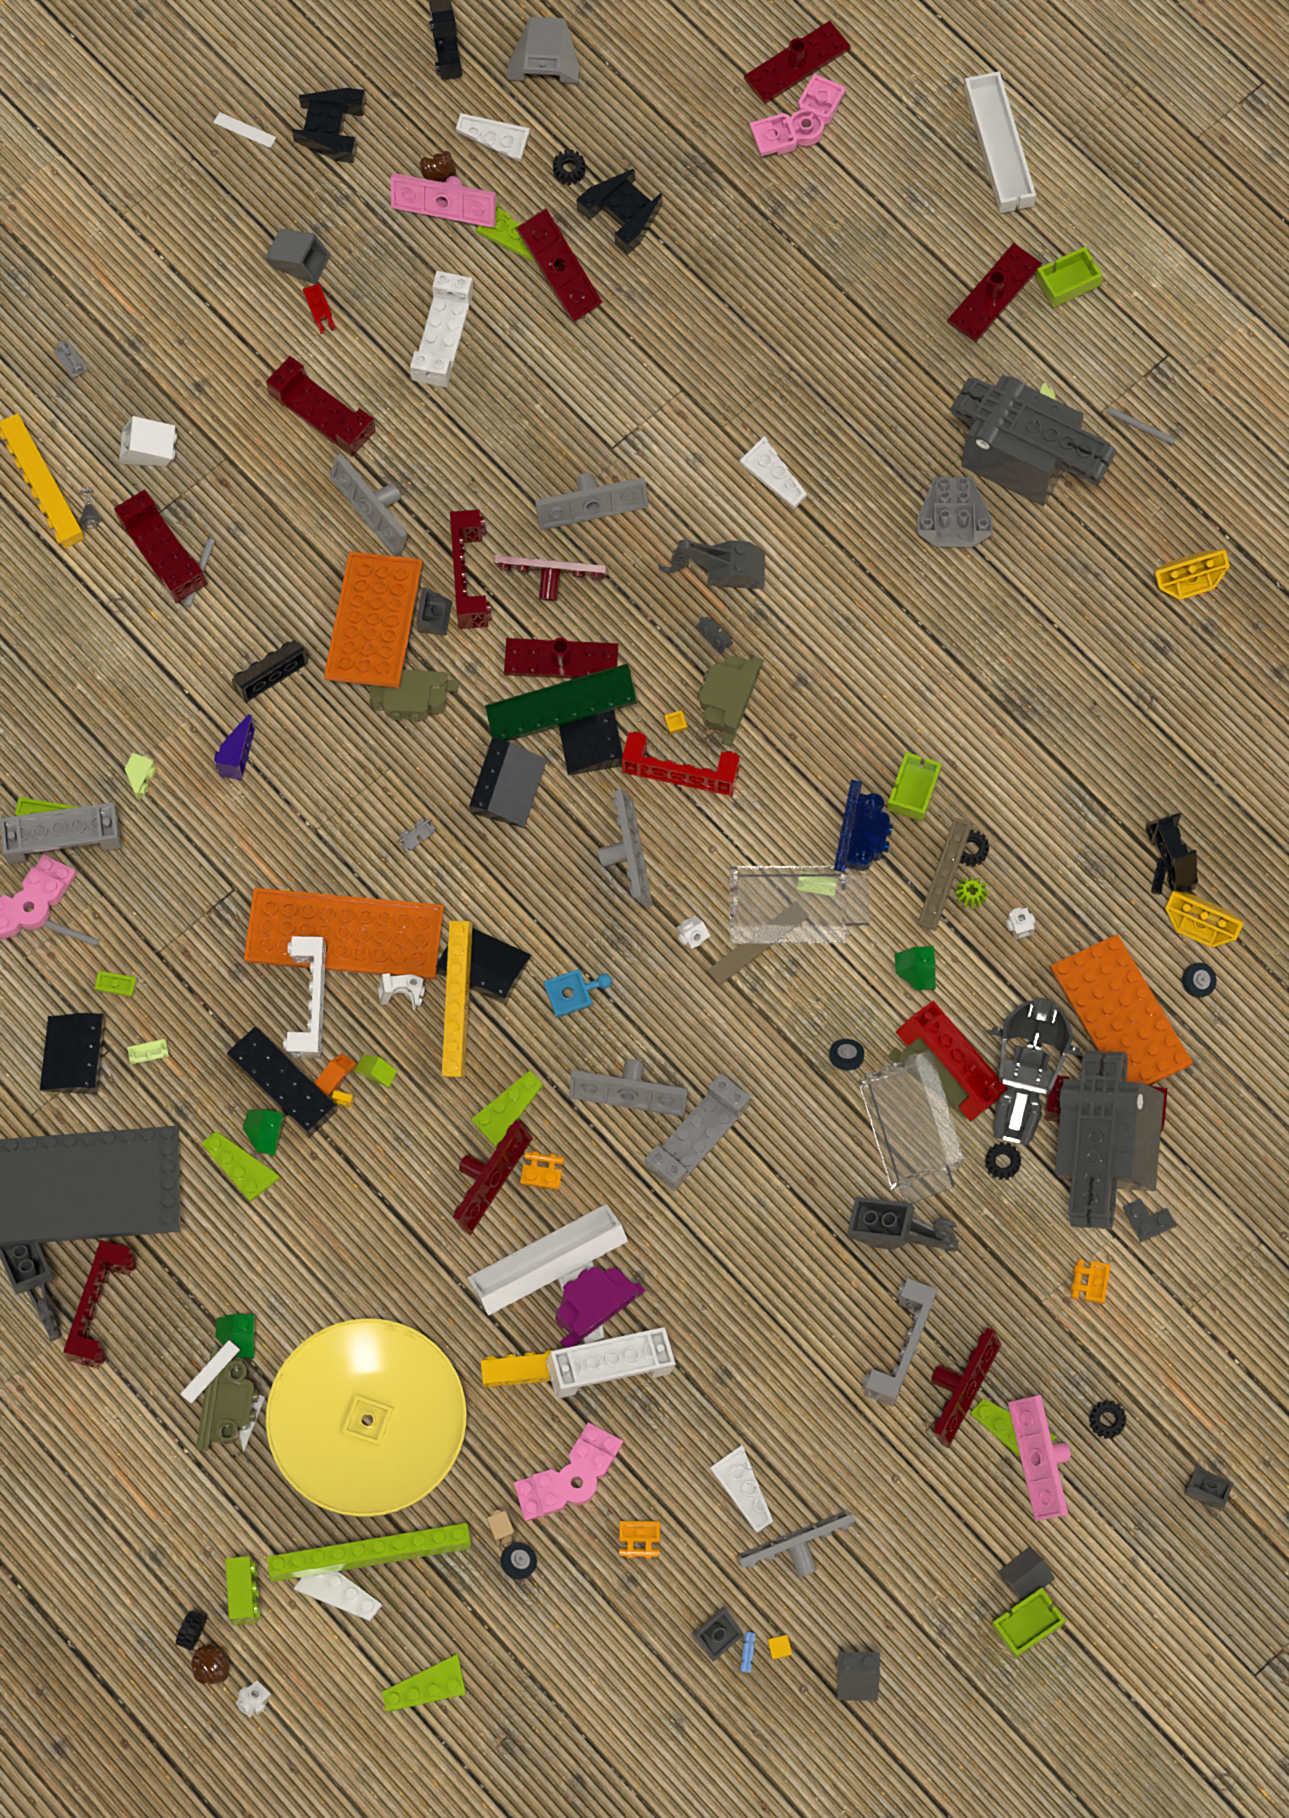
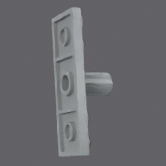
[329,454,408,557]
[535,473,648,530]
[598,789,653,908]
[569,1059,688,1117]
[735,1510,855,1577]

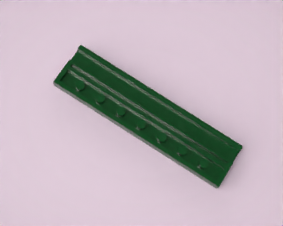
[485,664,638,741]

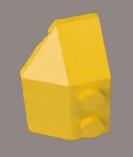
[1154,549,1230,600]
[1165,891,1244,948]

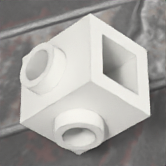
[1006,908,1035,940]
[676,915,710,949]
[236,1680,271,1718]

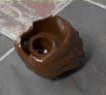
[420,151,456,182]
[191,1644,230,1684]

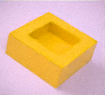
[664,710,688,735]
[332,1090,354,1108]
[767,1635,792,1660]

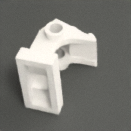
[377,973,425,1011]

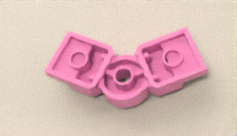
[749,74,846,157]
[0,854,77,940]
[514,1422,624,1522]

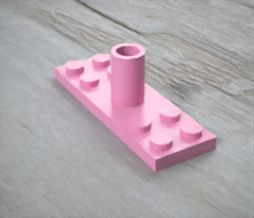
[391,173,496,227]
[1008,1395,1071,1521]

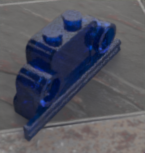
[833,780,893,873]

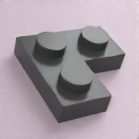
[1123,1199,1176,1243]

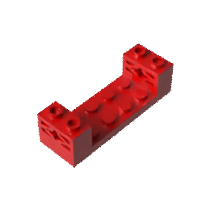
[622,731,740,797]
[896,1000,1007,1122]

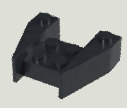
[428,0,462,80]
[292,88,366,163]
[576,169,662,255]
[1145,813,1198,893]

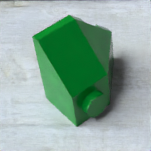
[894,946,936,991]
[243,1109,285,1156]
[215,1314,256,1359]

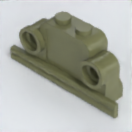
[697,656,764,747]
[361,669,459,721]
[888,1037,969,1119]
[196,1347,259,1451]

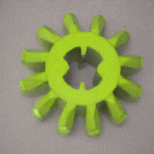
[955,876,988,909]

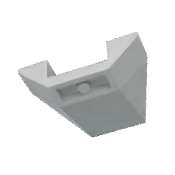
[507,17,579,83]
[917,477,993,547]

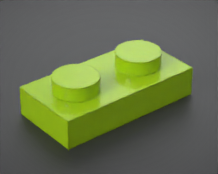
[94,971,137,998]

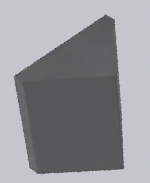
[416,587,452,636]
[1184,1466,1233,1511]
[998,1547,1055,1602]
[693,1607,744,1662]

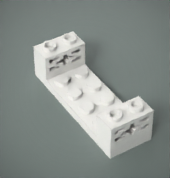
[410,271,474,387]
[283,936,326,1058]
[546,1327,676,1399]

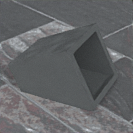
[265,228,331,284]
[837,1652,880,1701]

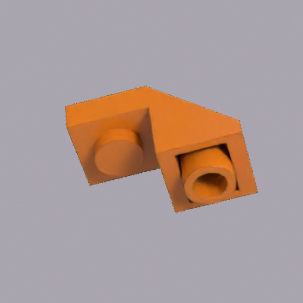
[314,1053,357,1096]

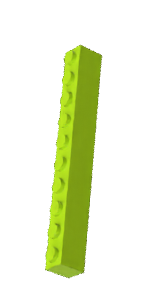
[267,1523,471,1583]

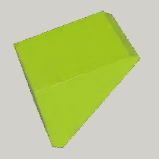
[354,1054,398,1088]

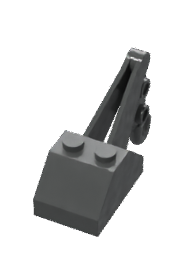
[658,539,765,589]
[847,1197,959,1252]
[0,1243,60,1341]

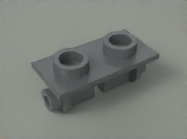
[696,617,733,654]

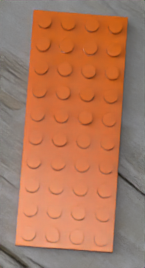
[244,888,444,980]

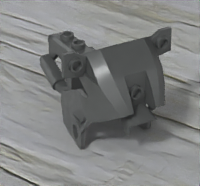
[988,998,1083,1145]

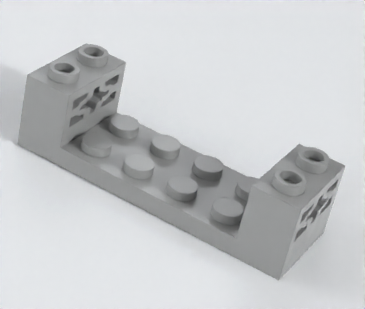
[0,802,122,864]
[645,1073,751,1192]
[862,1278,937,1407]

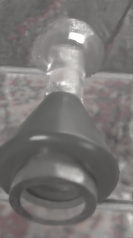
[79,487,102,529]

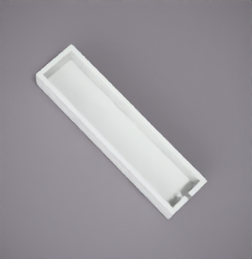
[963,71,1036,213]
[467,1204,628,1316]

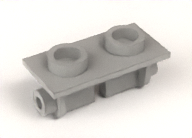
[53,341,88,379]
[396,818,436,852]

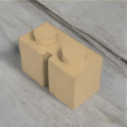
[487,1510,516,1548]

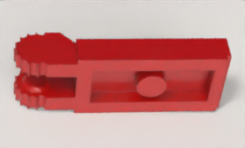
[303,283,335,334]

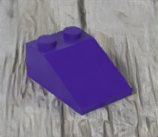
[214,714,255,781]

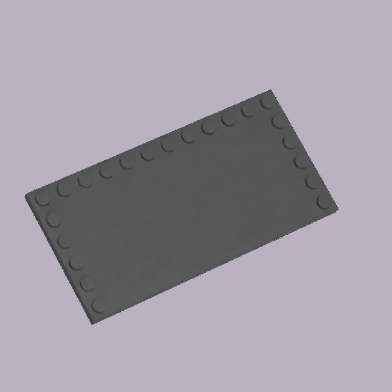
[0,1126,180,1246]

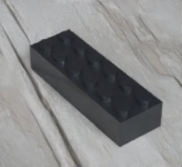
[227,1027,337,1138]

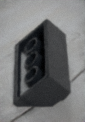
[231,640,308,703]

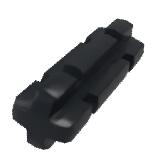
[1151,857,1167,895]

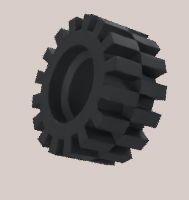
[553,149,585,185]
[960,829,989,867]
[985,1142,1021,1180]
[1089,1400,1127,1439]
[175,1610,206,1651]

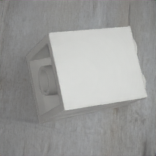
[119,416,177,466]

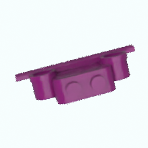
[555,1267,646,1348]

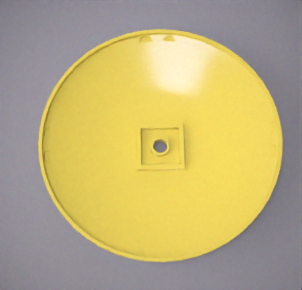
[266,1319,467,1517]

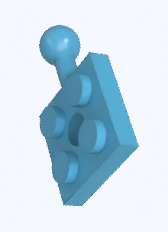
[543,969,612,1018]

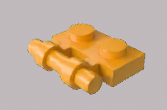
[520,1151,564,1191]
[1070,1259,1111,1304]
[619,1521,660,1559]

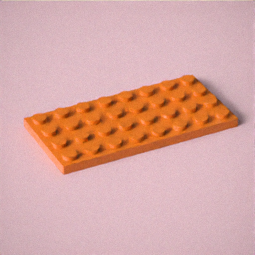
[324,551,423,688]
[1050,934,1193,1086]

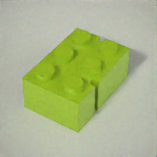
[1036,246,1103,308]
[887,752,942,822]
[225,1556,261,1626]
[991,1588,1066,1659]

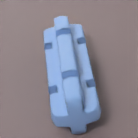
[740,1632,756,1673]

